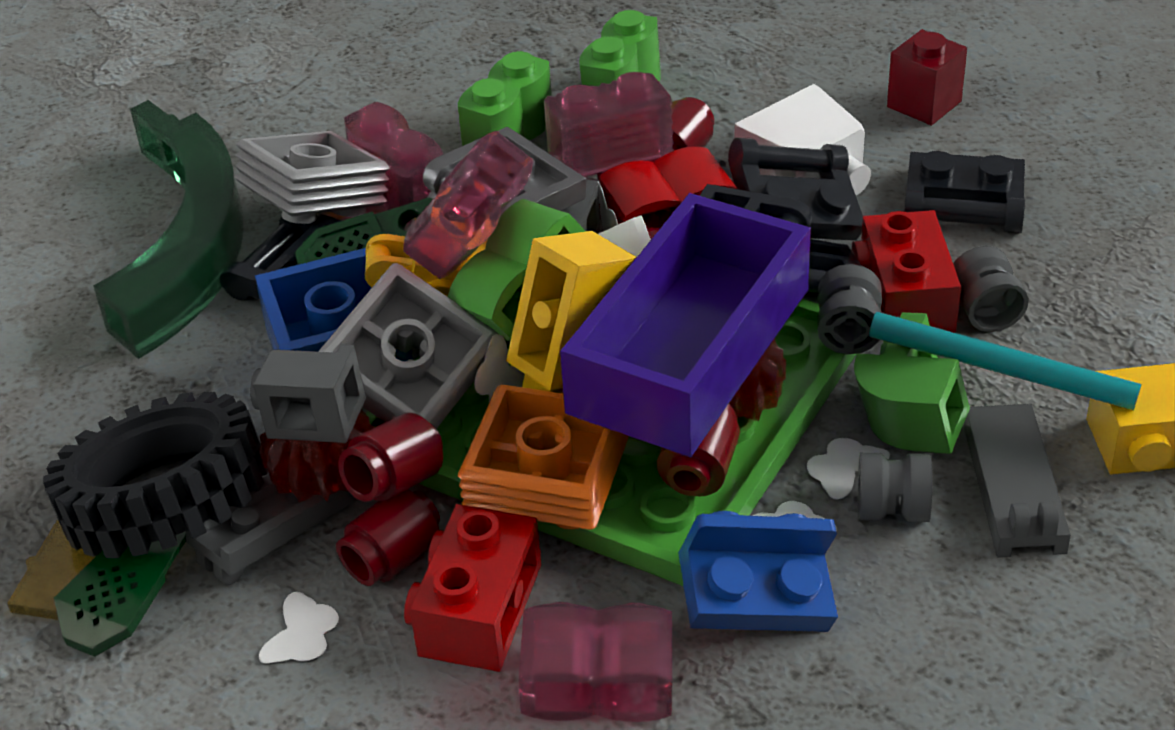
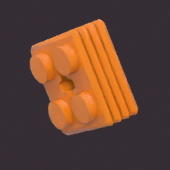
[458,384,629,530]

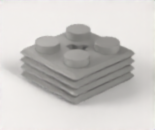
[234,131,390,223]
[318,263,499,429]

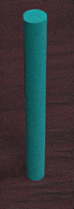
[869,312,1142,410]

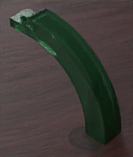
[93,100,244,359]

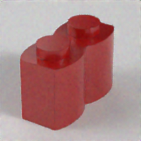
[599,147,737,228]

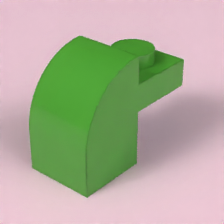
[854,312,970,454]

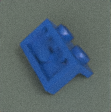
[678,511,838,632]

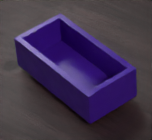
[560,193,811,457]

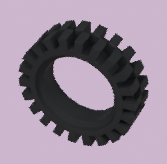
[43,392,268,558]

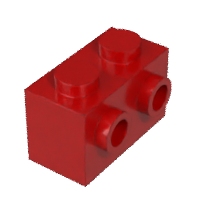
[851,210,961,333]
[404,504,542,672]

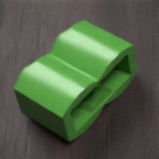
[579,10,661,126]
[458,51,552,146]
[448,199,586,342]

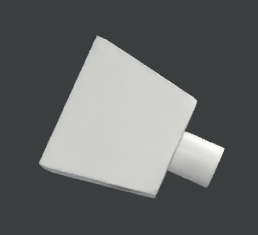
[734,84,871,195]

